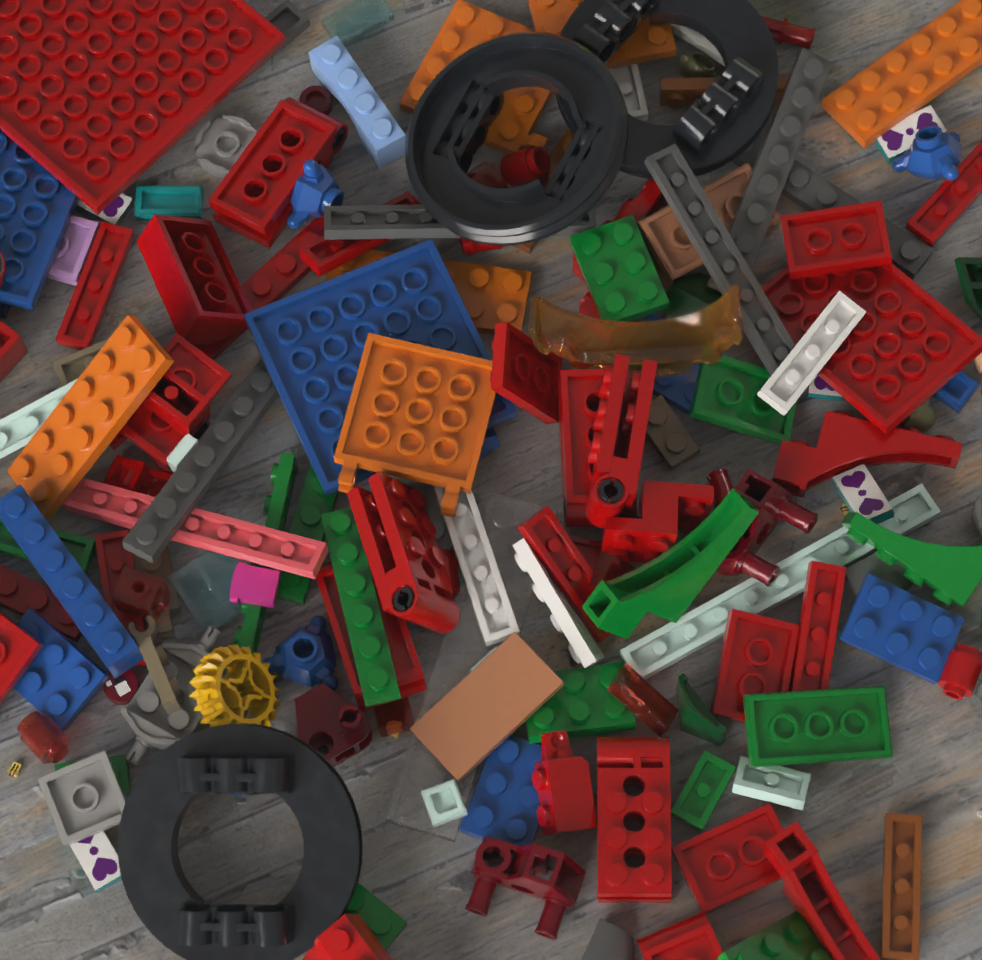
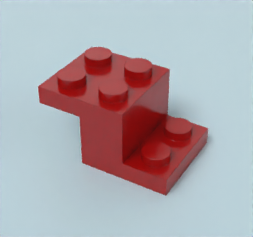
[119,333,232,468]
[600,481,714,564]

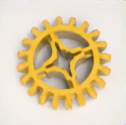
[189,644,281,728]

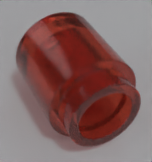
[17,711,70,764]

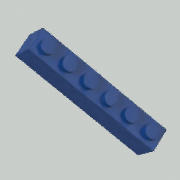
[0,485,144,679]

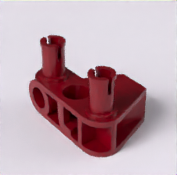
[716,469,818,587]
[295,683,373,767]
[465,837,586,940]

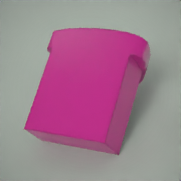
[230,561,282,608]

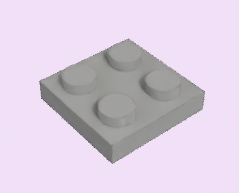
[37,750,126,847]

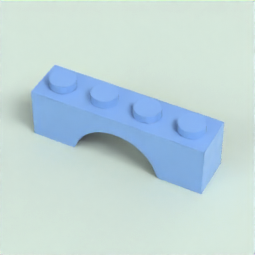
[309,36,406,169]

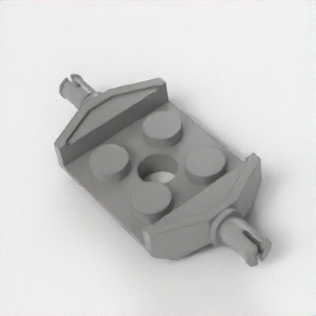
[120,626,224,767]

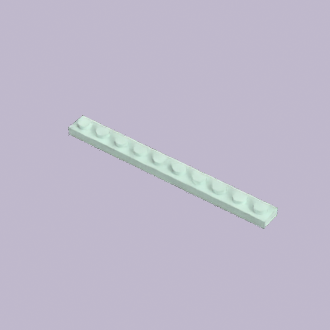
[620,483,941,683]

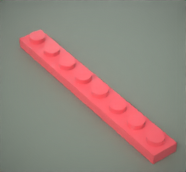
[62,478,329,579]

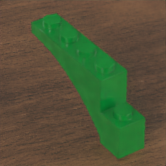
[582,488,759,639]
[841,512,982,607]

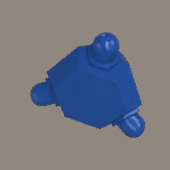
[892,126,961,181]
[287,159,344,229]
[262,615,339,691]

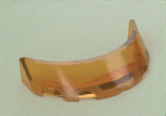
[528,285,743,378]

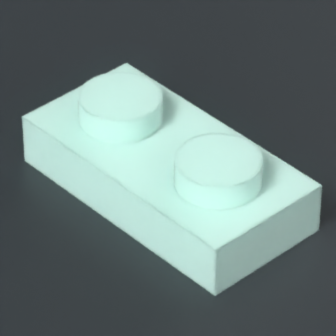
[732,756,811,810]

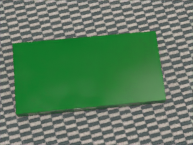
[743,686,893,768]

